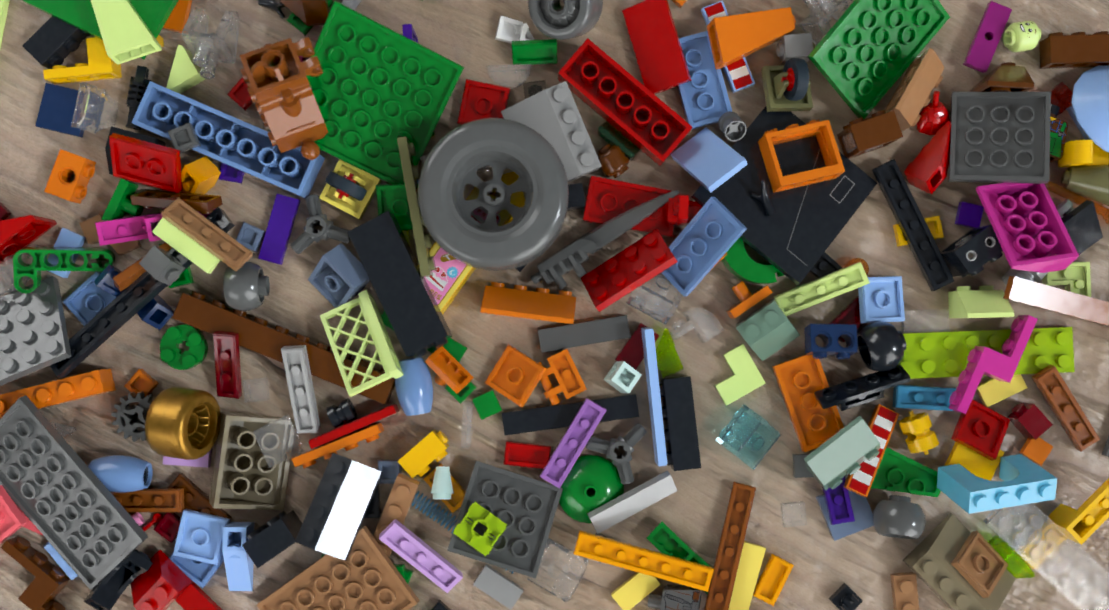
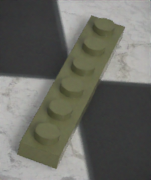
[397,137,436,277]

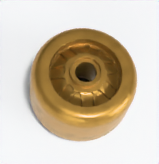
[145,387,221,460]

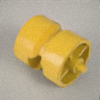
[898,410,939,455]

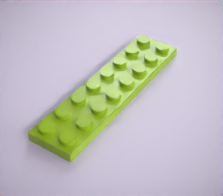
[899,327,1075,379]

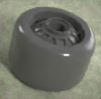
[528,0,603,40]

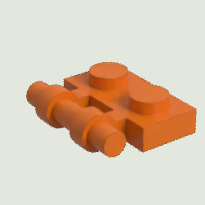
[538,349,587,406]

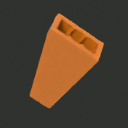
[707,7,796,70]

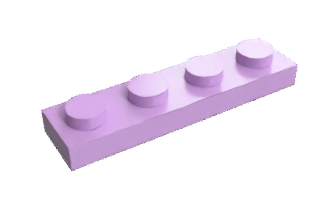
[379,519,463,593]

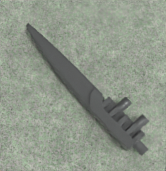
[530,190,680,290]

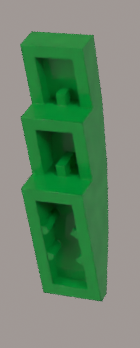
[647,522,711,594]

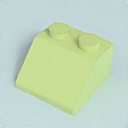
[948,286,1014,318]

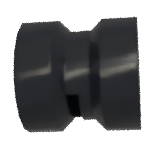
[326,398,357,428]

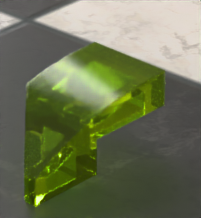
[656,328,684,378]

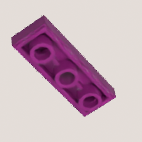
[963,1,1012,73]

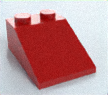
[0,215,57,264]

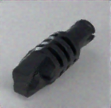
[126,65,152,130]

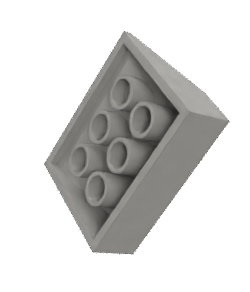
[501,81,601,182]

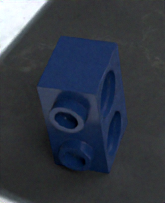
[804,324,858,359]

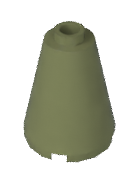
[1061,165,1109,206]

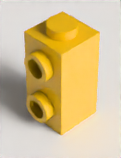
[397,429,449,479]

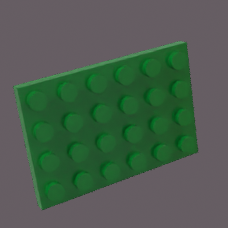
[807,0,950,119]

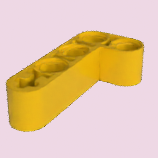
[1058,140,1109,168]

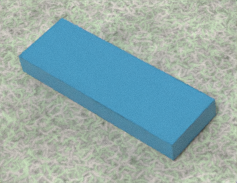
[893,385,957,411]

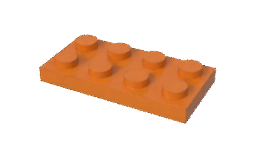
[772,354,844,452]

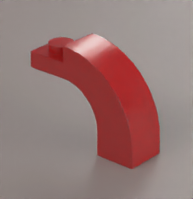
[668,195,702,226]

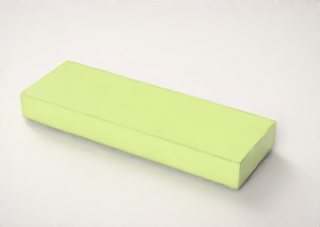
[152,217,220,274]

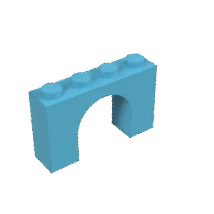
[937,454,1057,514]

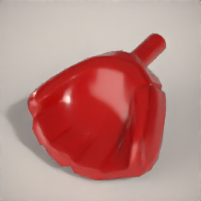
[917,91,950,135]

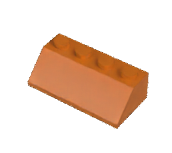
[480,282,576,324]

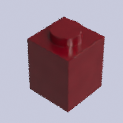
[1007,403,1053,440]

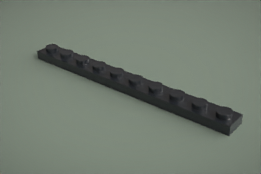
[50,207,235,378]

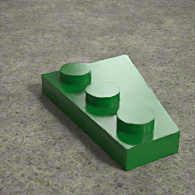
[871,447,941,497]

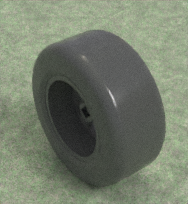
[418,118,569,271]

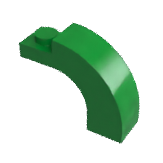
[722,237,784,284]

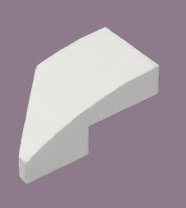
[495,16,535,44]

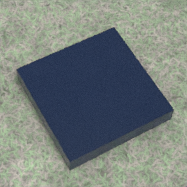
[35,83,93,138]

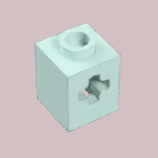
[603,361,642,394]

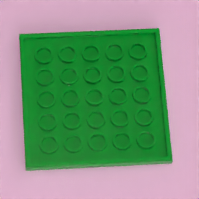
[306,1,464,184]

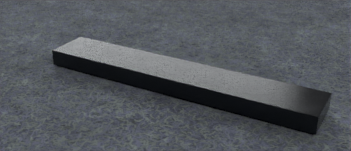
[872,159,954,291]
[502,394,639,436]

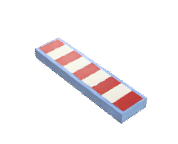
[701,0,755,93]

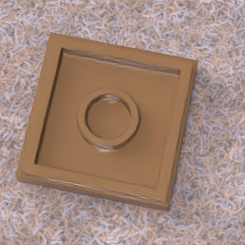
[951,531,1009,598]

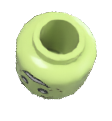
[1003,21,1041,52]

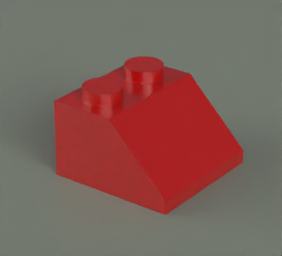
[131,549,192,610]

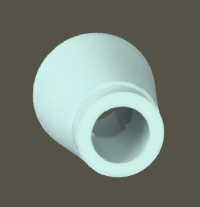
[431,467,454,499]

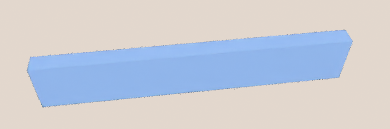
[641,327,667,466]

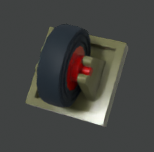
[761,58,813,112]

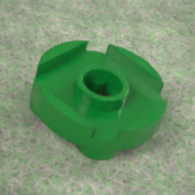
[160,325,208,370]

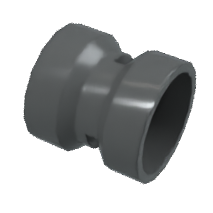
[718,111,747,142]

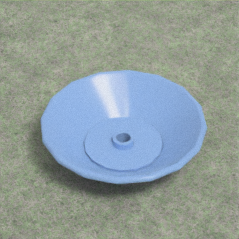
[1071,66,1109,153]

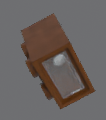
[837,110,903,159]

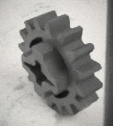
[111,391,153,442]

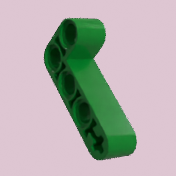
[13,247,115,294]

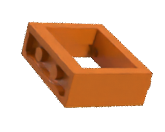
[758,119,845,193]

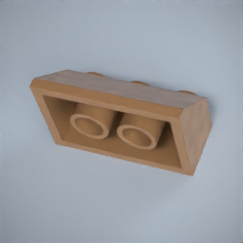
[885,48,945,131]

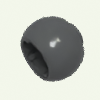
[223,261,270,311]
[873,495,926,539]

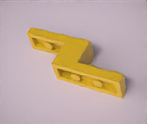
[43,35,164,85]
[1013,478,1109,569]

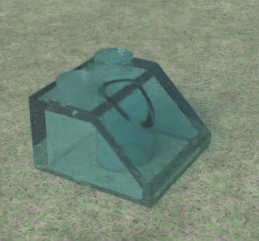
[716,404,781,470]

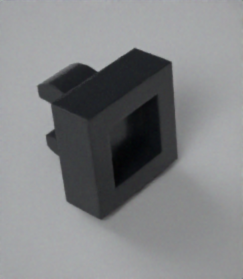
[829,583,863,610]

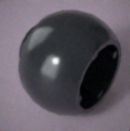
[857,322,906,372]

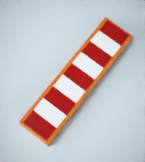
[843,404,899,497]

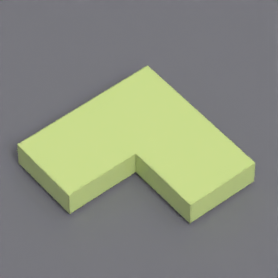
[1042,262,1091,297]
[714,344,766,406]

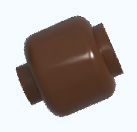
[598,143,630,178]

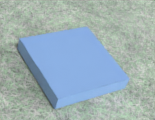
[858,276,905,323]
[173,509,230,565]

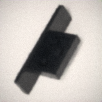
[814,365,910,411]

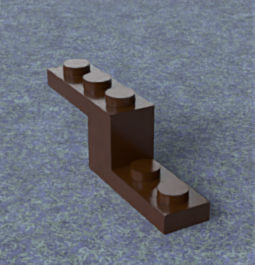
[1,536,70,610]

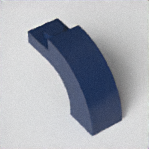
[94,264,174,330]

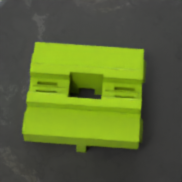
[453,502,507,556]

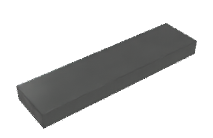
[538,315,631,353]

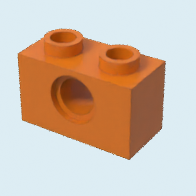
[44,149,96,204]

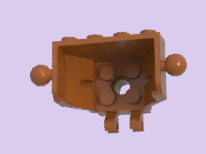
[239,37,328,160]

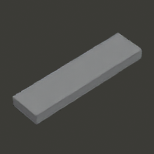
[281,345,321,434]
[587,470,677,534]

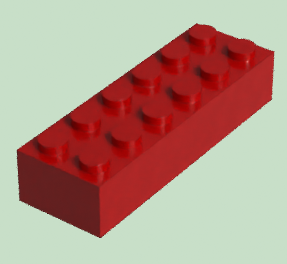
[558,38,693,166]

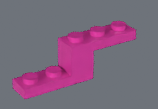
[95,208,216,246]
[948,315,1038,414]

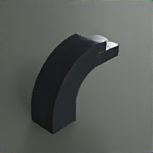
[83,549,153,610]

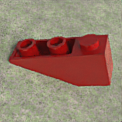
[904,121,951,194]

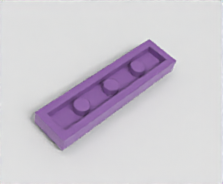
[540,397,607,489]

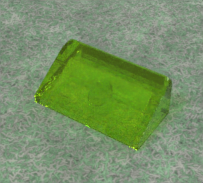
[988,535,1036,578]

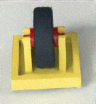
[319,159,382,220]

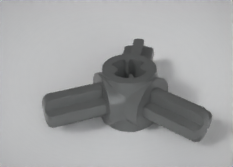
[290,194,351,254]
[586,423,647,484]

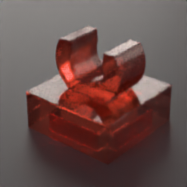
[1050,82,1073,115]

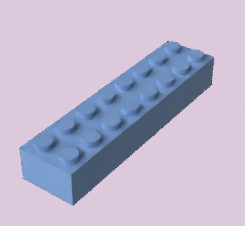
[132,81,325,198]

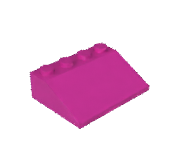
[976,182,1079,273]

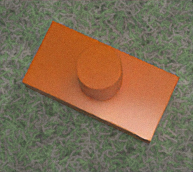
[726,281,773,319]
[425,346,474,394]

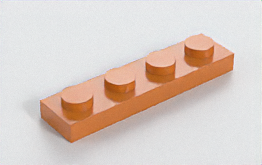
[292,423,384,468]

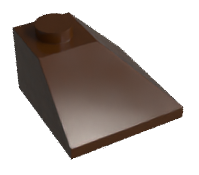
[969,62,1034,92]

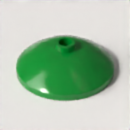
[559,455,624,523]

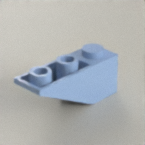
[222,522,255,591]

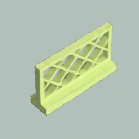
[320,290,404,397]

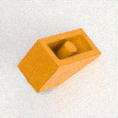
[180,156,221,194]

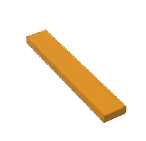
[573,530,714,592]

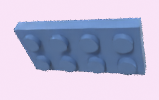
[677,31,733,130]
[661,197,747,297]

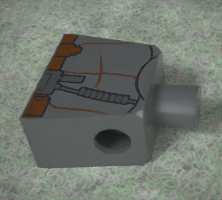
[648,585,702,610]

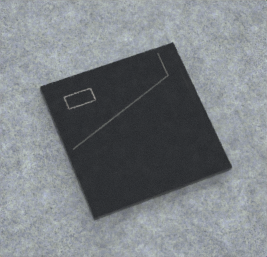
[691,106,877,285]

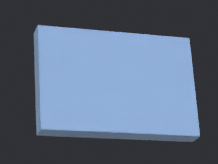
[671,127,748,193]

